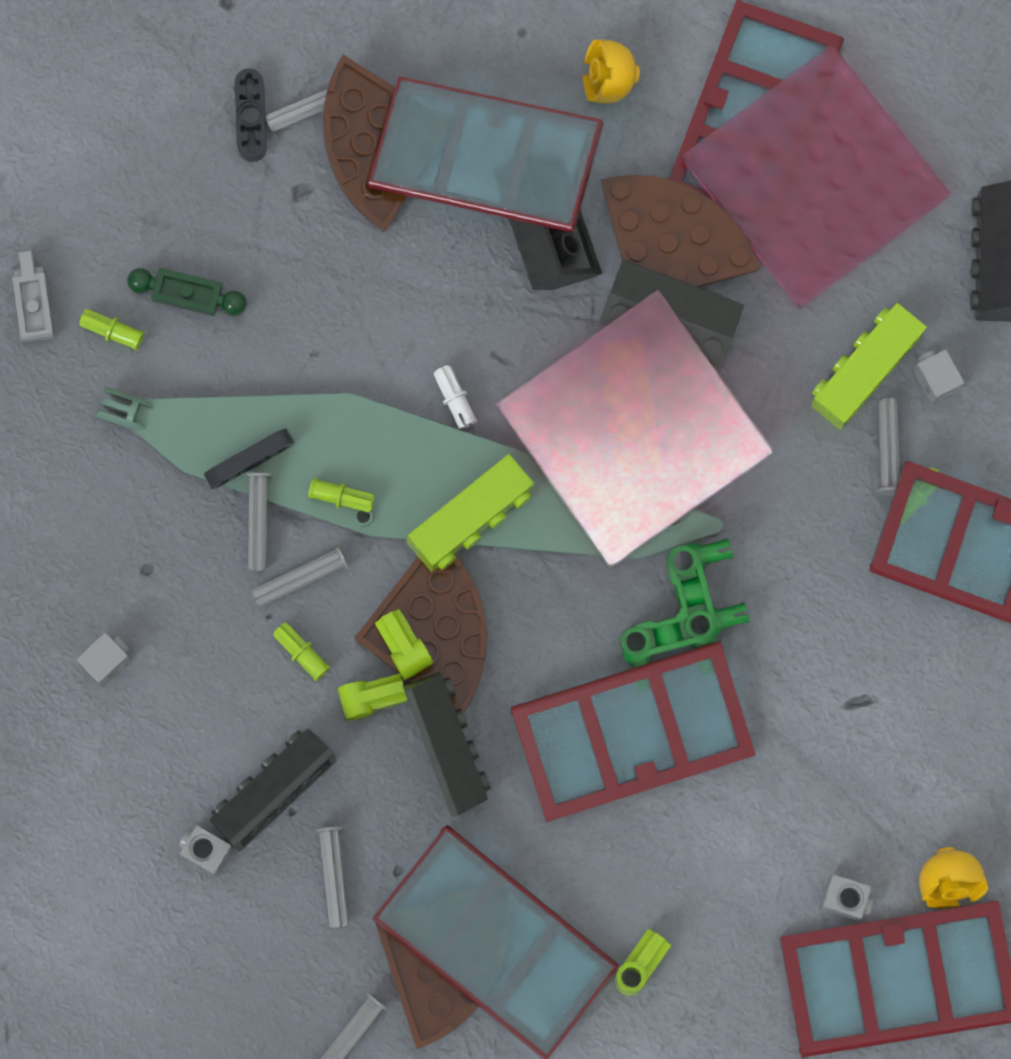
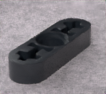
[235,68,267,162]
[204,428,295,489]

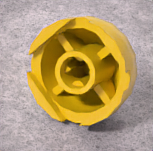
[583,39,640,104]
[919,847,989,909]

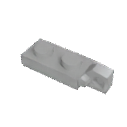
[12,251,55,343]

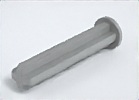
[265,89,327,132]
[878,398,900,496]
[245,473,272,571]
[252,545,349,606]
[316,826,349,928]
[321,992,388,1059]

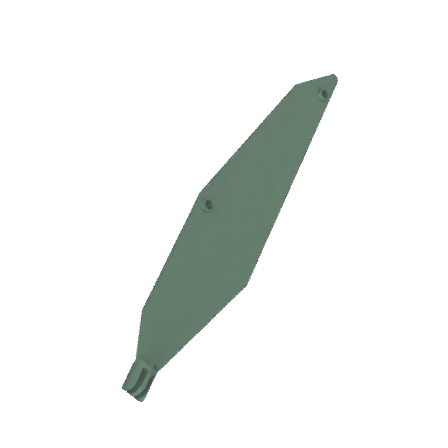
[95,387,723,559]

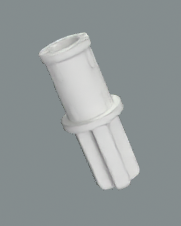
[434,365,478,430]

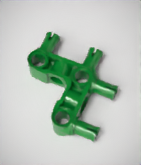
[619,538,750,692]

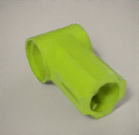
[375,609,434,680]
[337,674,408,721]
[615,929,672,996]

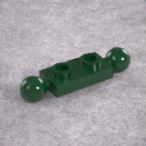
[127,268,247,316]

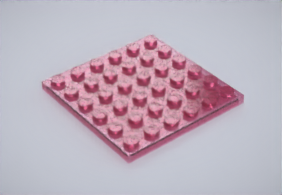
[681,45,951,309]
[496,290,772,566]

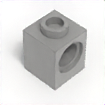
[913,349,965,405]
[76,632,131,688]
[179,825,234,877]
[820,874,874,921]

